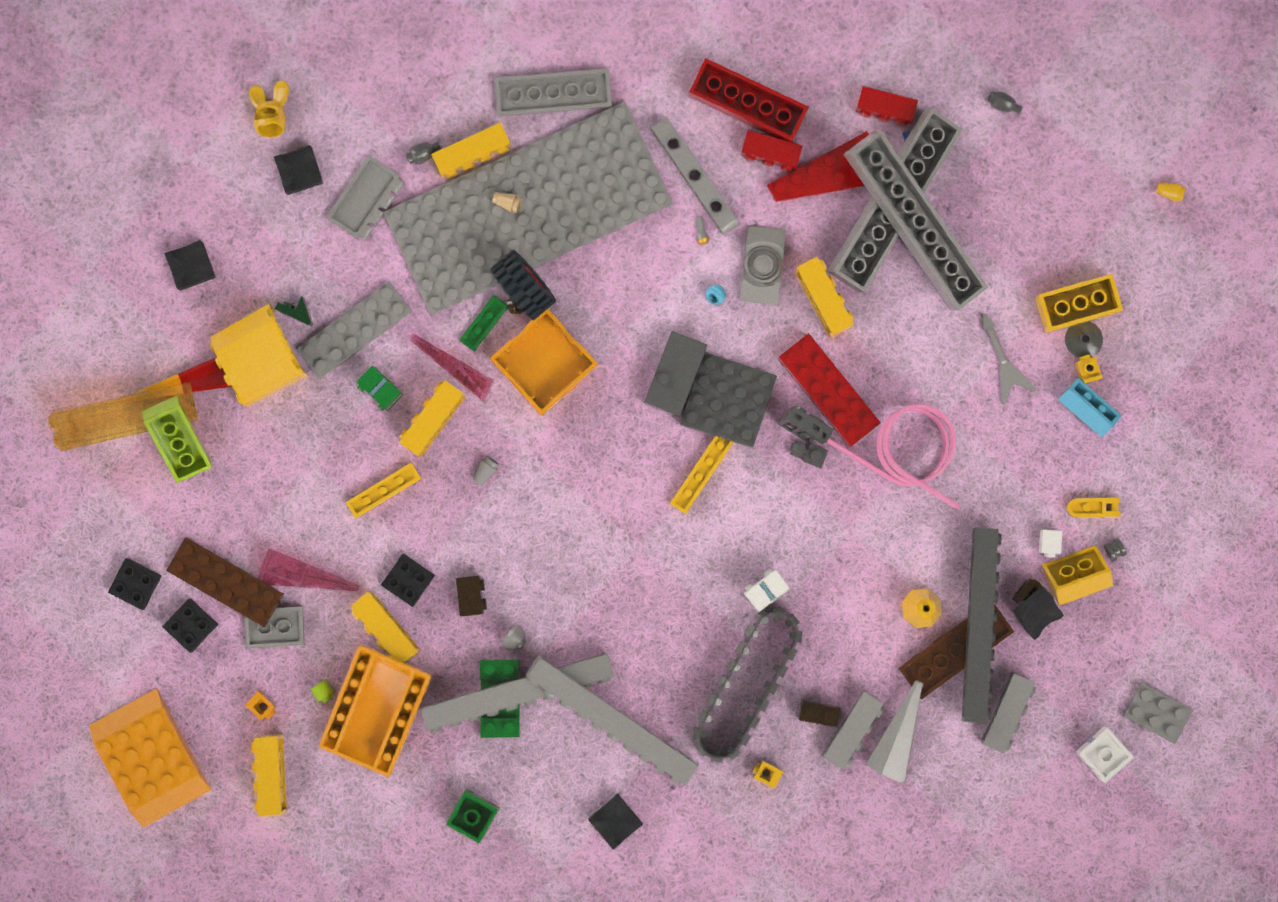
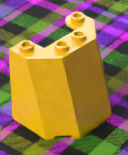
[210,304,308,407]

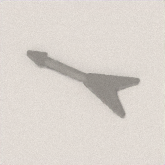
[982,314,1036,404]

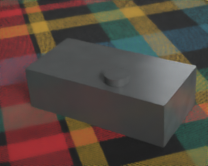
[644,331,708,418]

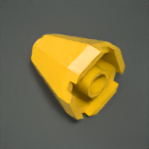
[901,588,942,628]

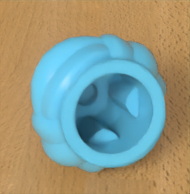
[705,284,726,305]

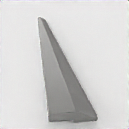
[866,680,924,783]

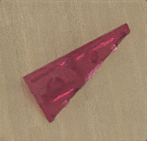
[410,334,495,402]
[258,548,360,591]

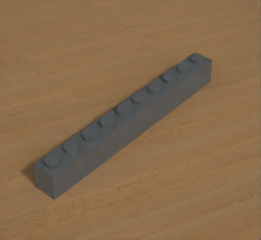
[961,528,1002,724]

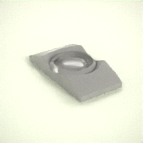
[740,226,786,305]

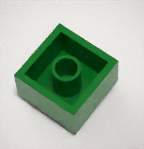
[445,789,500,844]

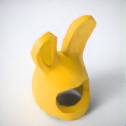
[249,81,289,138]

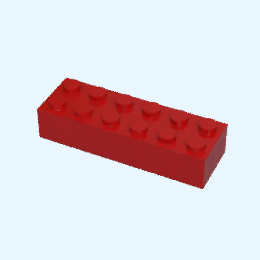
[688,58,809,143]
[778,333,881,448]

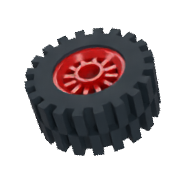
[490,250,556,320]

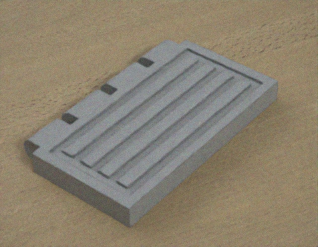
[326,155,405,240]

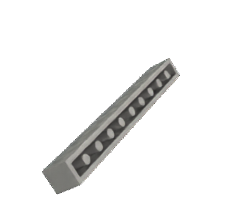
[420,653,614,733]
[525,655,699,786]

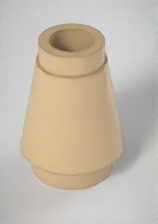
[492,192,522,213]

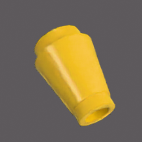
[1156,182,1186,202]

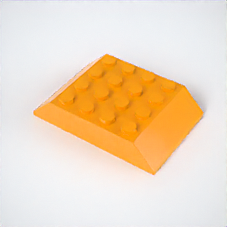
[318,644,431,778]
[89,688,212,827]

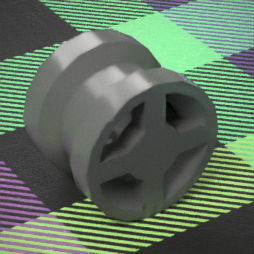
[1104,538,1127,562]

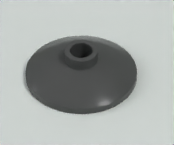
[1065,322,1103,358]

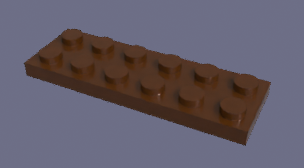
[166,537,284,627]
[898,604,1015,700]

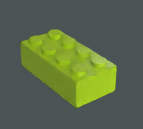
[141,396,212,483]

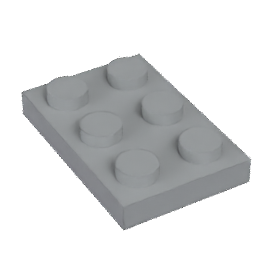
[245,606,305,649]
[1123,682,1193,744]

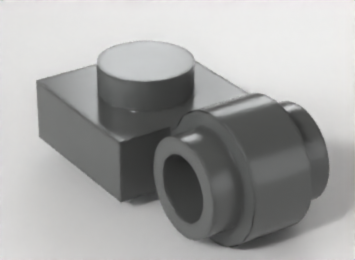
[790,440,828,468]

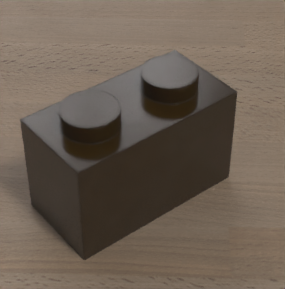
[456,576,487,617]
[798,700,841,727]

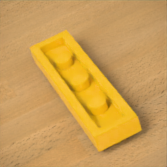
[346,462,422,519]

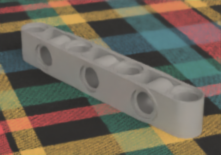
[650,117,739,235]

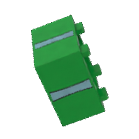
[356,366,404,411]

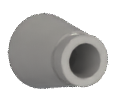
[473,456,499,485]

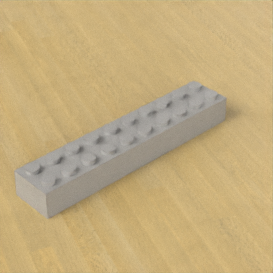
[827,108,962,292]
[843,130,988,310]

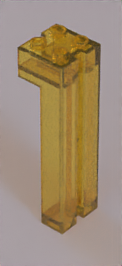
[48,381,199,451]

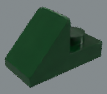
[275,297,313,327]

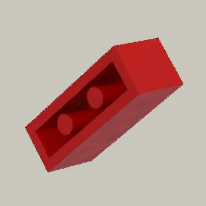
[856,86,918,127]
[741,130,803,172]

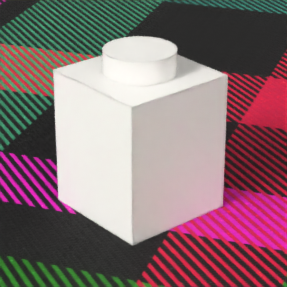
[1039,530,1062,558]

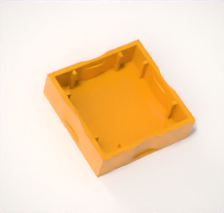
[490,309,599,416]

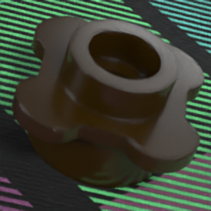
[507,299,522,315]

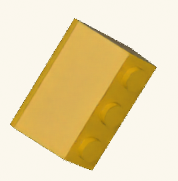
[1042,545,1113,606]

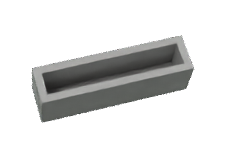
[981,673,1036,754]
[822,691,884,770]

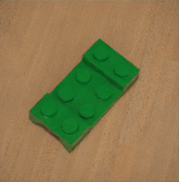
[480,659,520,738]

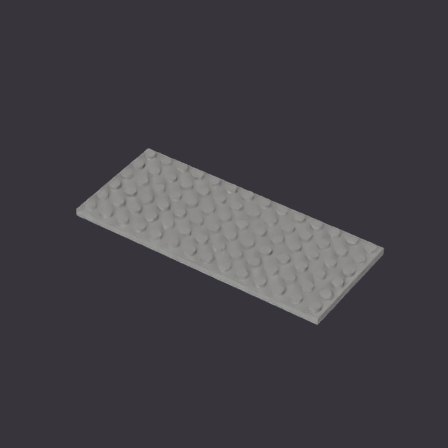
[383,101,673,316]

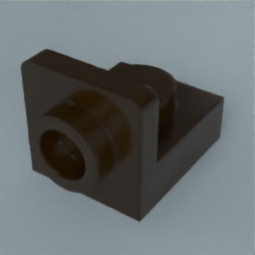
[1012,578,1042,604]

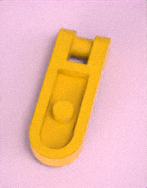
[1066,498,1121,518]

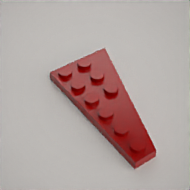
[767,131,869,202]

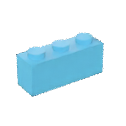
[1058,378,1122,438]

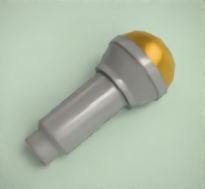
[696,216,709,245]

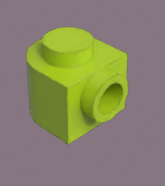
[310,679,336,704]

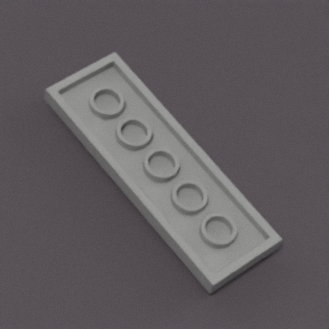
[495,68,612,117]
[297,281,412,379]

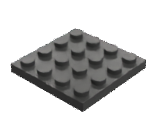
[680,353,777,448]

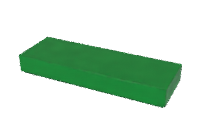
[459,295,508,352]

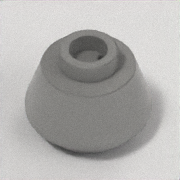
[502,625,527,650]

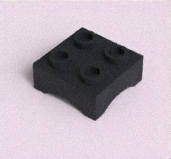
[274,145,324,195]
[164,240,216,291]
[381,553,435,607]
[107,558,162,610]
[1013,586,1064,640]
[162,598,219,653]
[588,794,643,850]

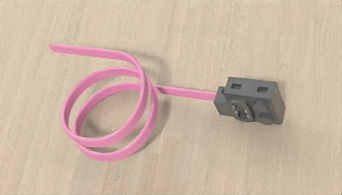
[778,404,960,509]

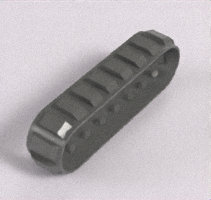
[693,607,802,763]

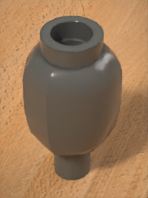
[987,91,1022,114]
[406,142,441,165]

